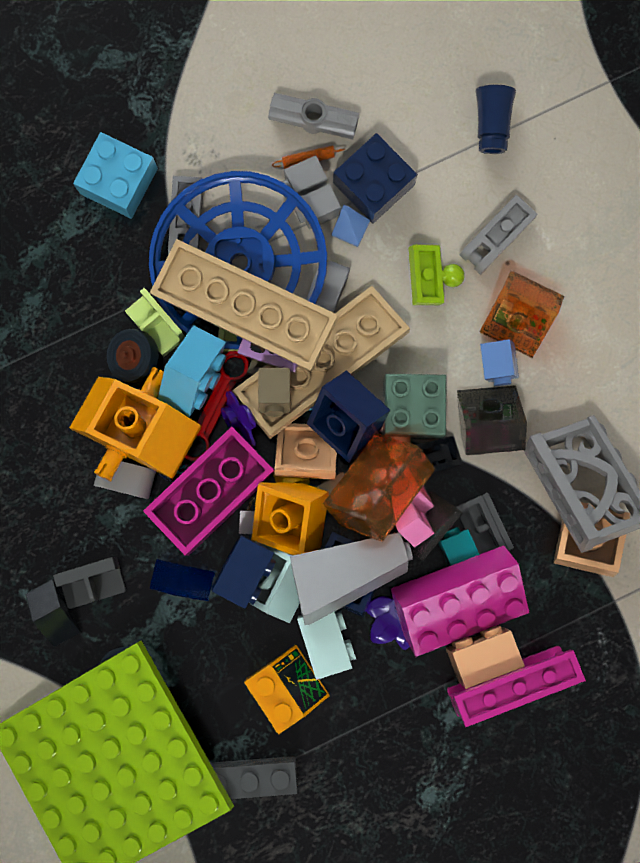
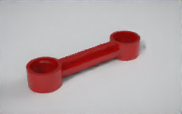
[185,351,249,462]

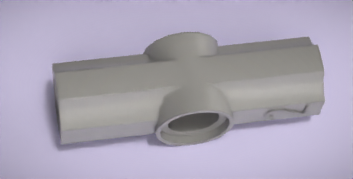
[268,93,359,140]

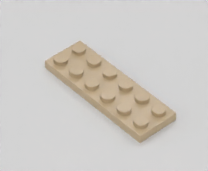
[150,239,339,372]
[232,286,410,439]

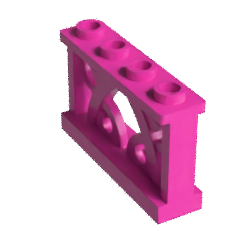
[447,646,586,727]

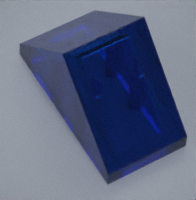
[150,559,215,601]

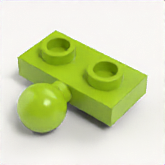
[408,245,465,306]

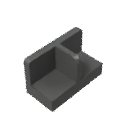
[53,557,126,609]

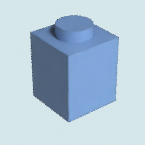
[480,339,519,386]

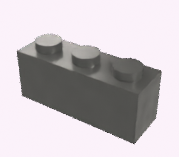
[210,756,298,799]

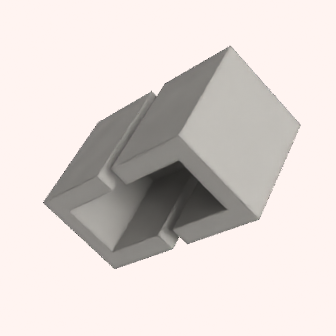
[281,155,341,230]

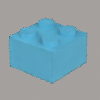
[73,132,158,219]
[158,325,226,418]

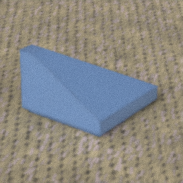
[332,205,370,247]

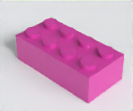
[143,427,274,556]
[391,546,529,657]

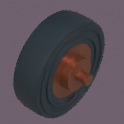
[107,329,159,383]

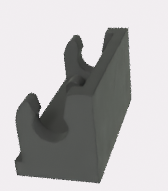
[455,493,514,554]

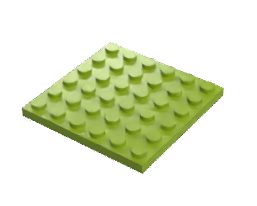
[0,640,234,863]

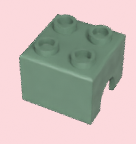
[383,374,446,439]

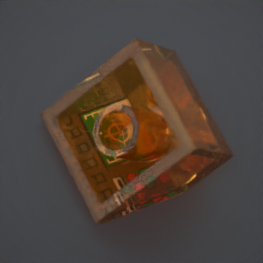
[480,270,564,358]

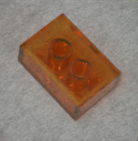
[323,433,435,542]

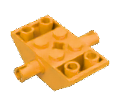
[69,367,201,482]

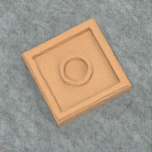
[274,423,337,480]

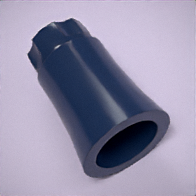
[475,85,516,154]

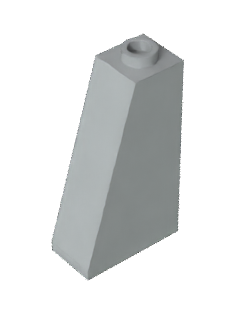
[290,532,413,625]

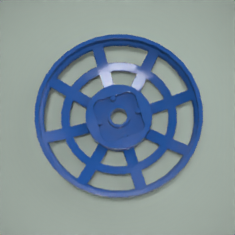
[149,171,328,350]

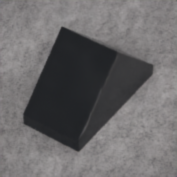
[409,436,463,478]
[26,579,82,647]

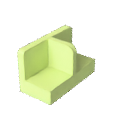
[125,288,185,357]

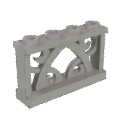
[524,415,640,553]

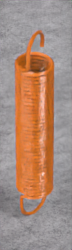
[272,145,345,169]

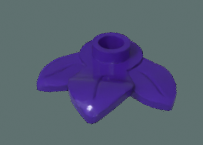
[221,391,256,447]
[366,596,410,650]

